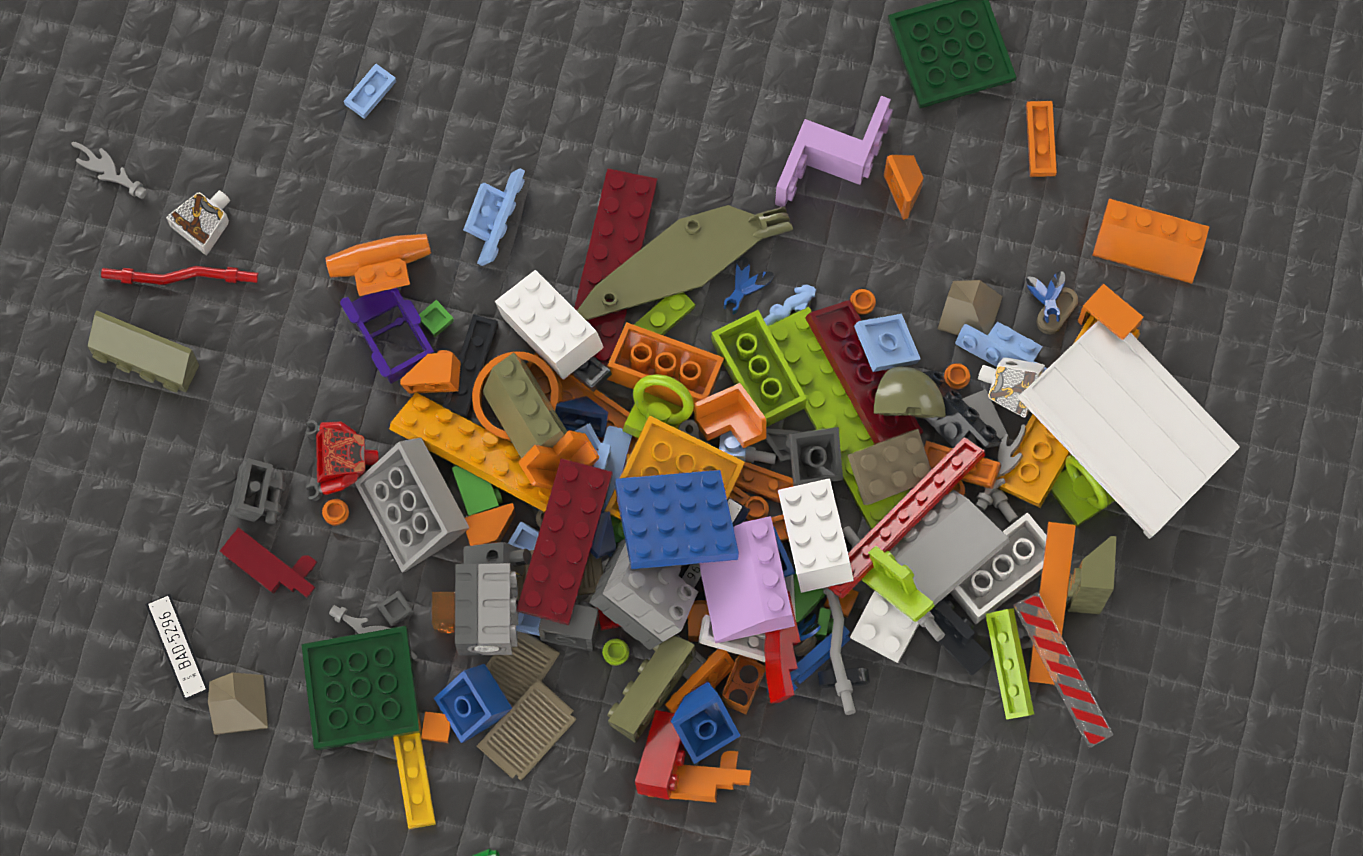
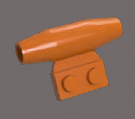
[325,234,431,296]

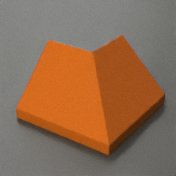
[884,155,924,220]

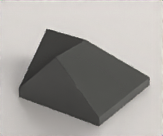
[789,427,843,486]

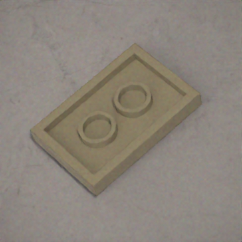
[848,429,931,505]

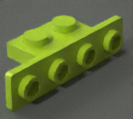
[862,546,934,622]

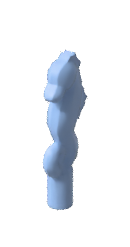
[764,285,816,326]

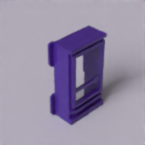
[340,288,434,384]

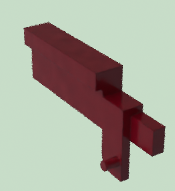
[220,527,318,598]

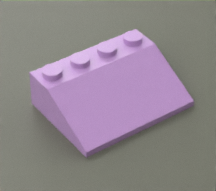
[699,516,795,643]

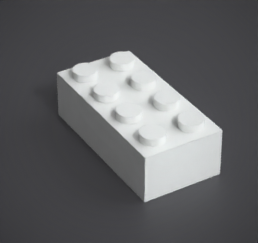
[495,270,604,379]
[778,478,854,593]
[950,513,1047,624]

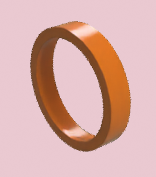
[472,352,563,442]

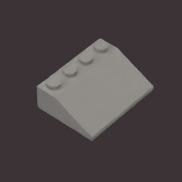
[355,438,470,572]
[889,489,1010,606]

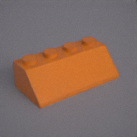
[1092,199,1209,284]
[607,322,724,411]

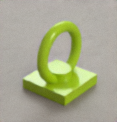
[622,374,694,438]
[1050,455,1115,527]

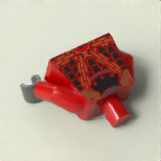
[305,420,378,501]

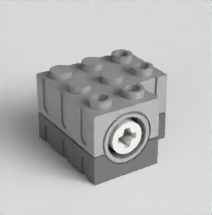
[589,539,698,650]
[455,563,519,656]

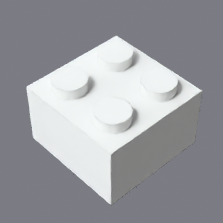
[850,591,919,664]

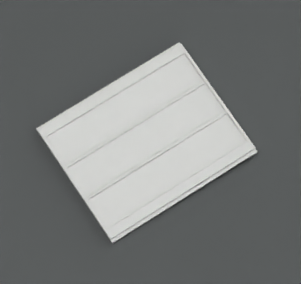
[1018,321,1240,539]

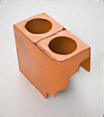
[722,655,766,714]

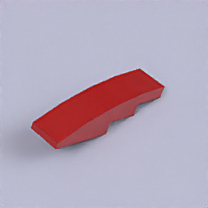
[765,591,800,703]

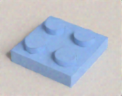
[854,314,920,372]

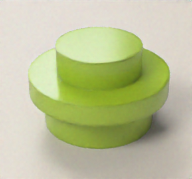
[602,639,629,666]

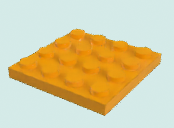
[604,416,745,520]

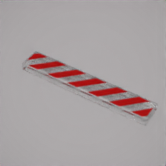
[1013,592,1113,748]

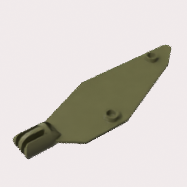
[577,205,793,320]

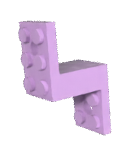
[775,96,893,207]

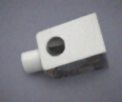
[166,190,230,256]
[978,358,1045,418]

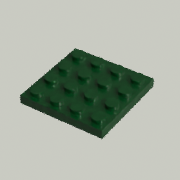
[888,0,1017,109]
[301,626,421,750]

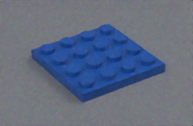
[615,470,739,569]

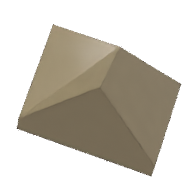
[938,280,1003,336]
[208,673,268,735]

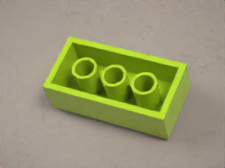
[711,310,807,427]

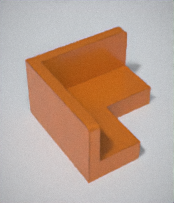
[1077,284,1143,340]
[694,383,766,449]
[518,430,599,490]

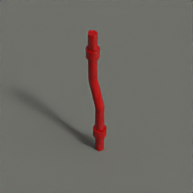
[101,266,259,285]

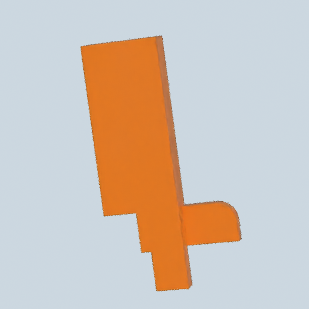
[648,751,751,802]

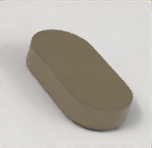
[1036,287,1078,334]

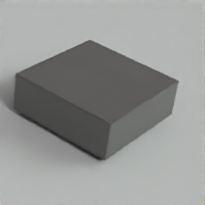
[377,590,414,628]

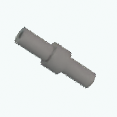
[745,446,776,464]

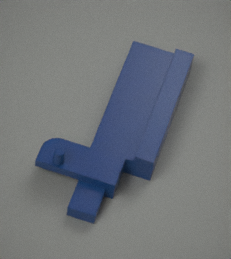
[767,626,850,694]

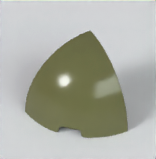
[874,366,946,418]

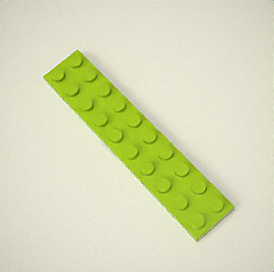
[767,306,910,530]

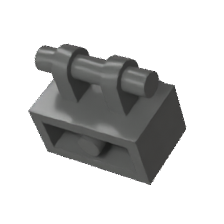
[229,458,286,524]

